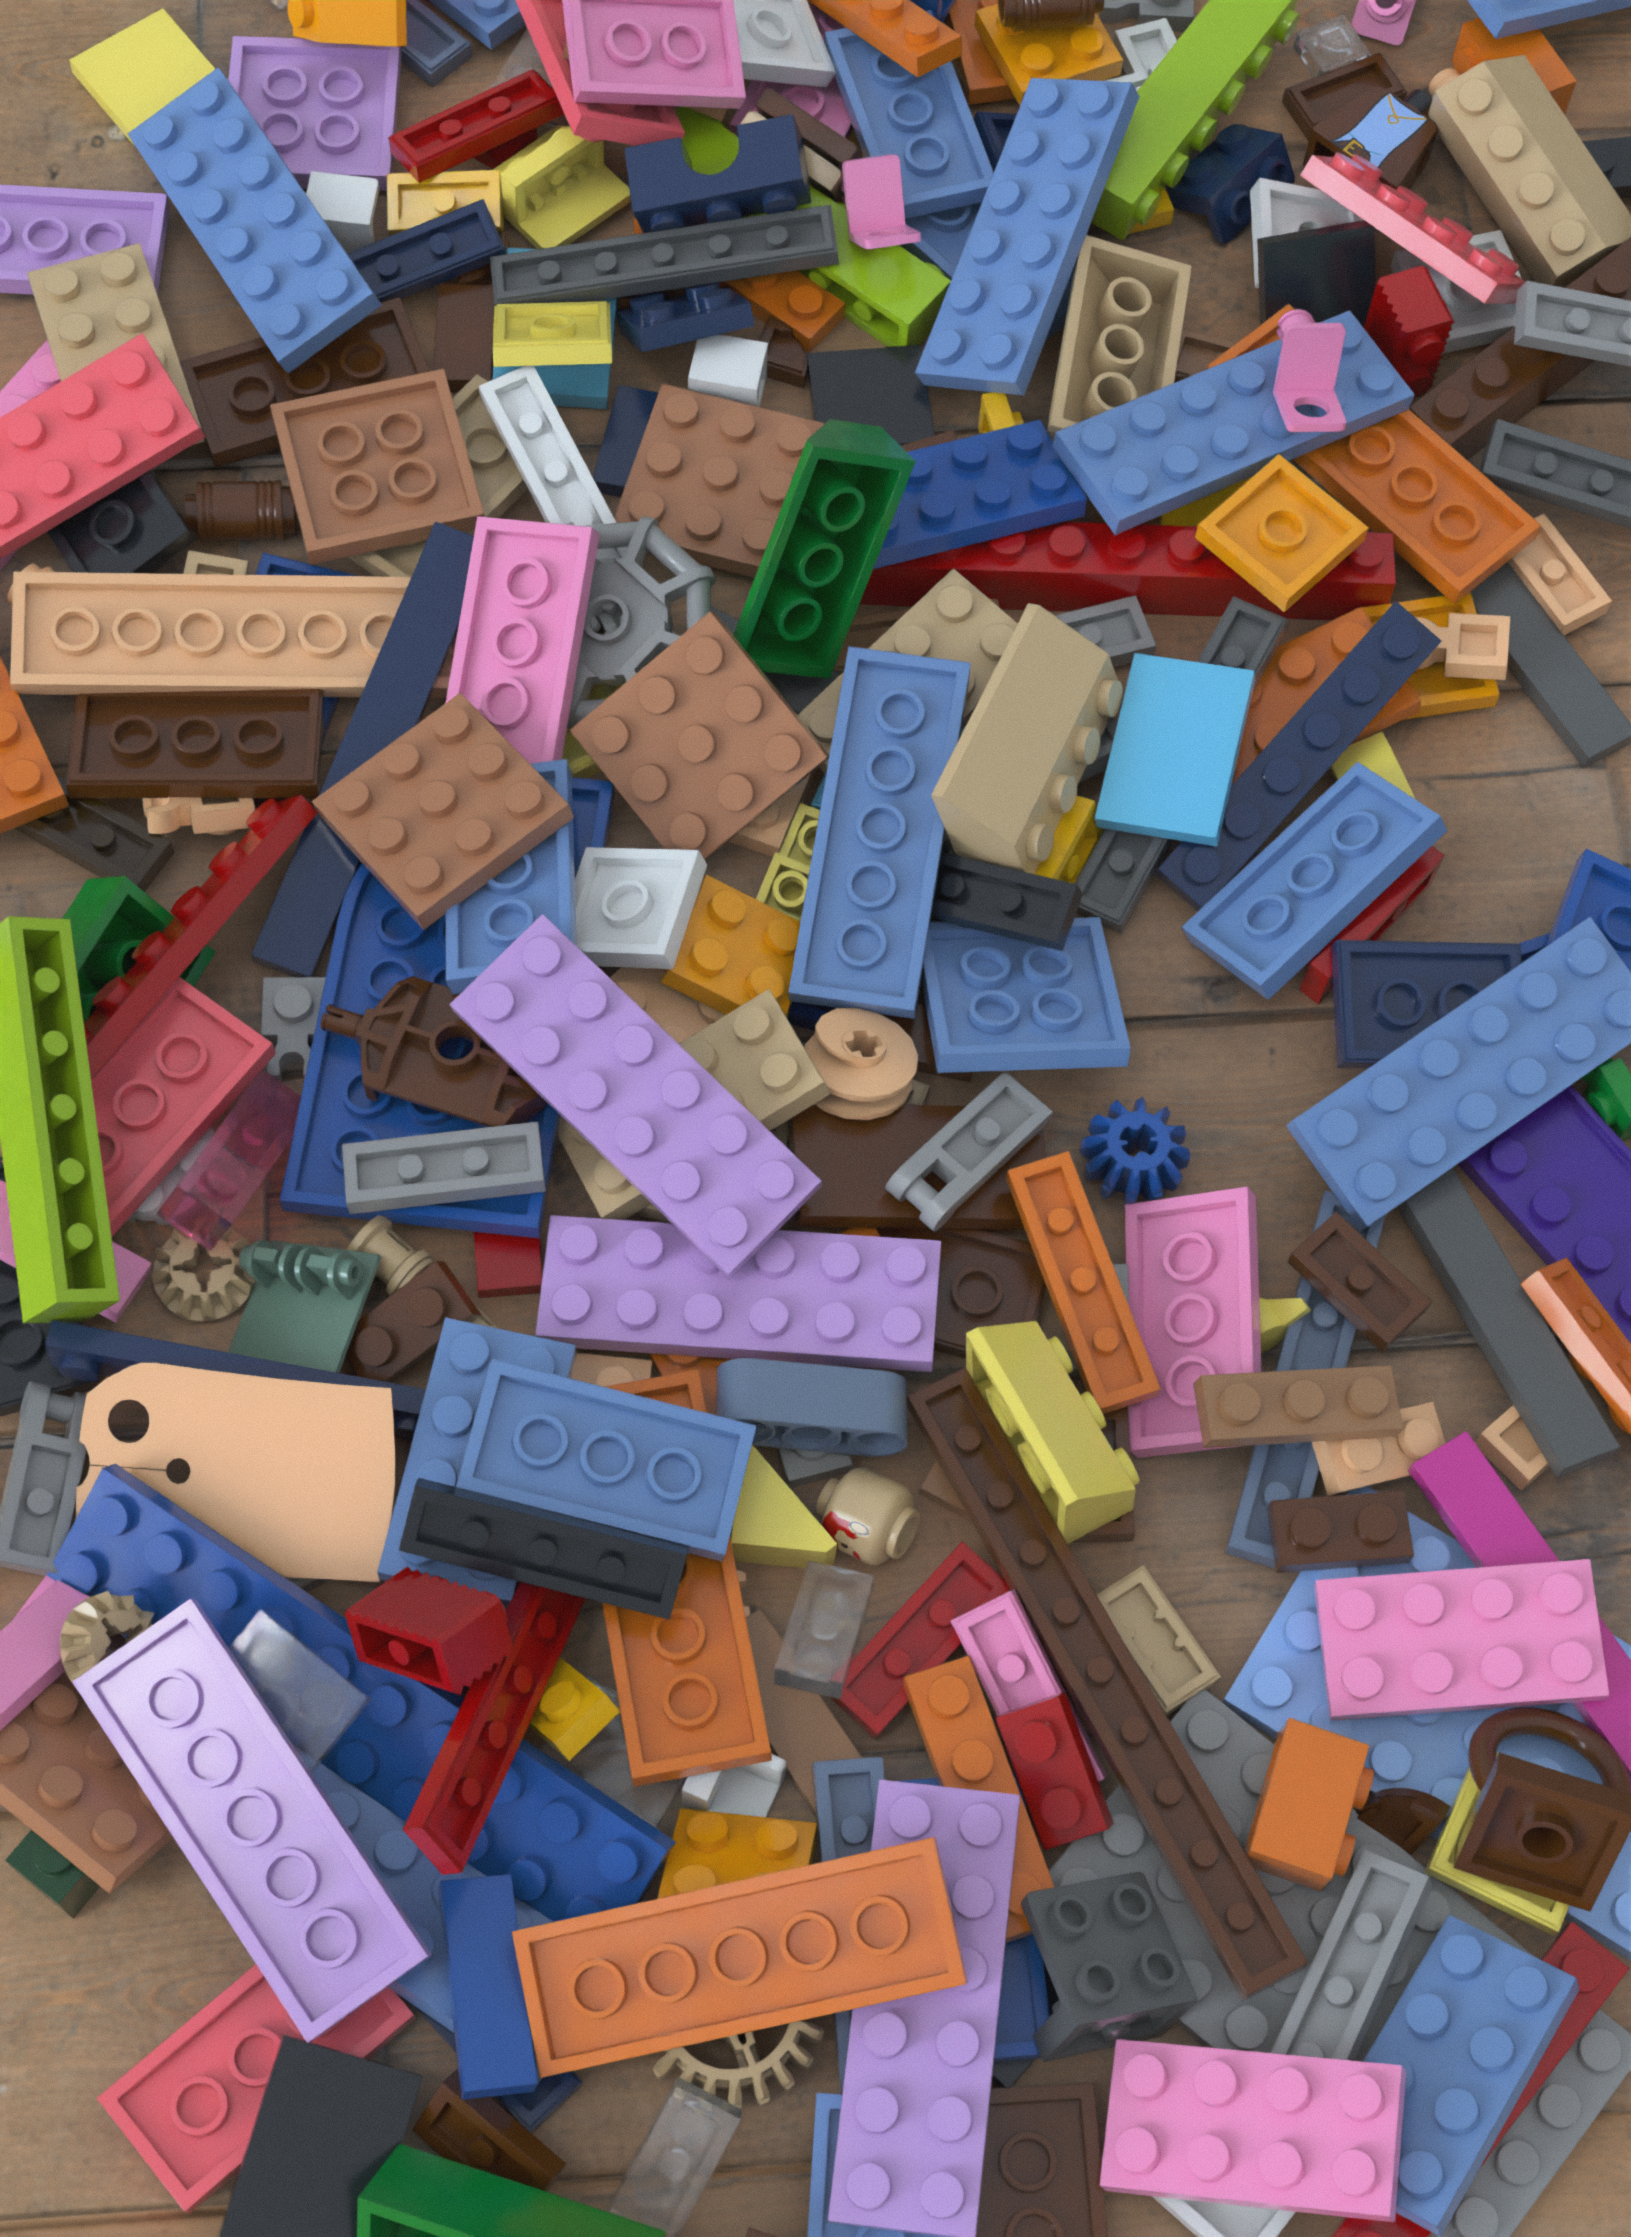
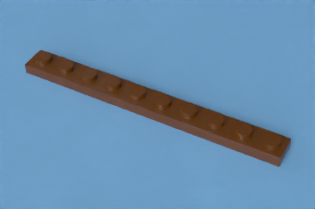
[907,1367,1308,2001]

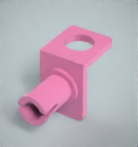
[1350,0,1416,46]
[840,154,921,249]
[1273,309,1346,432]

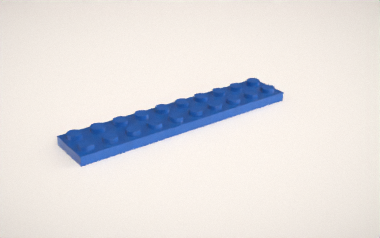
[46,1463,676,1922]

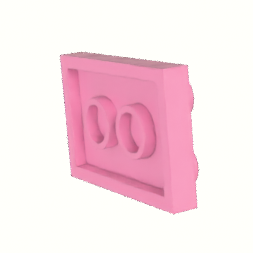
[562,0,746,109]

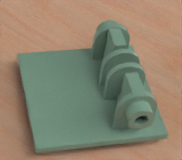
[228,1240,382,1373]

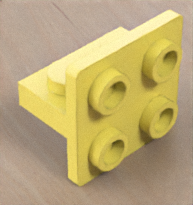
[493,125,631,249]

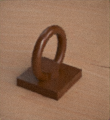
[1453,1707,1631,1912]

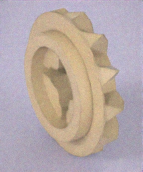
[151,1219,255,1322]
[60,1591,155,1683]

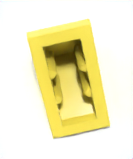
[731,1444,837,1570]

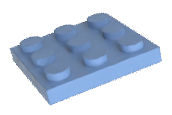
[921,917,1131,1073]

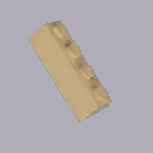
[1427,55,1631,288]
[1047,235,1192,440]
[931,603,1123,874]

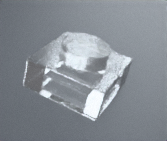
[1293,14,1371,77]

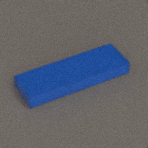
[438,1874,537,2100]

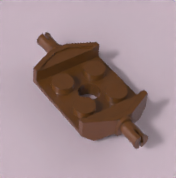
[321,976,548,1127]

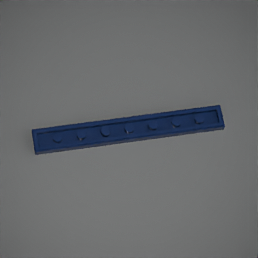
[251,521,474,977]

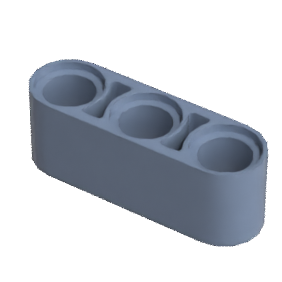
[716,1358,907,1456]

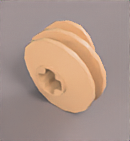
[804,1008,918,1120]

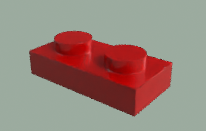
[995,1692,1114,1850]

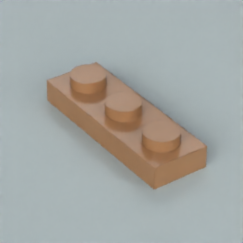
[1193,1365,1403,1448]

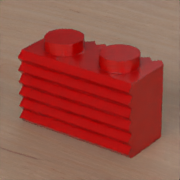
[1364,265,1455,398]
[345,1566,513,1695]

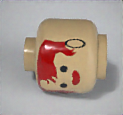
[816,1466,920,1566]

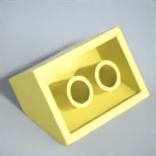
[966,1321,1140,1544]

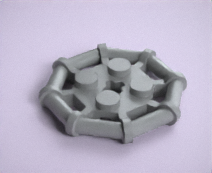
[566,516,716,729]

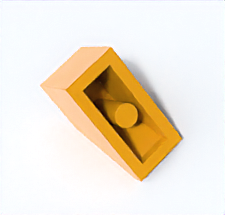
[287,0,407,47]

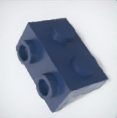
[1165,124,1295,244]

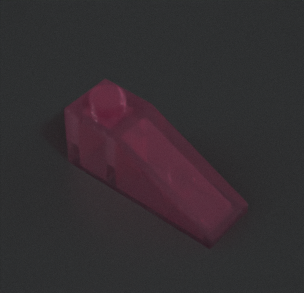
[156,1069,301,1252]

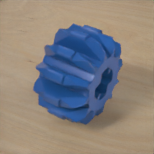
[1080,1096,1191,1204]

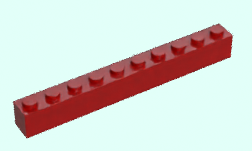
[859,522,1396,620]

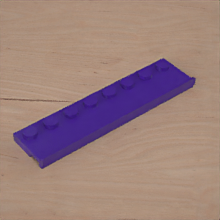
[1334,941,1631,1343]

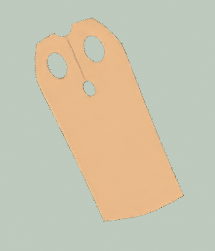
[76,1363,395,1582]

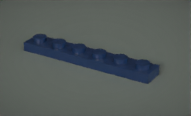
[1155,601,1442,911]
[45,1320,426,1442]

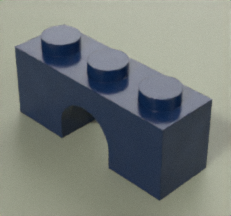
[624,114,812,233]

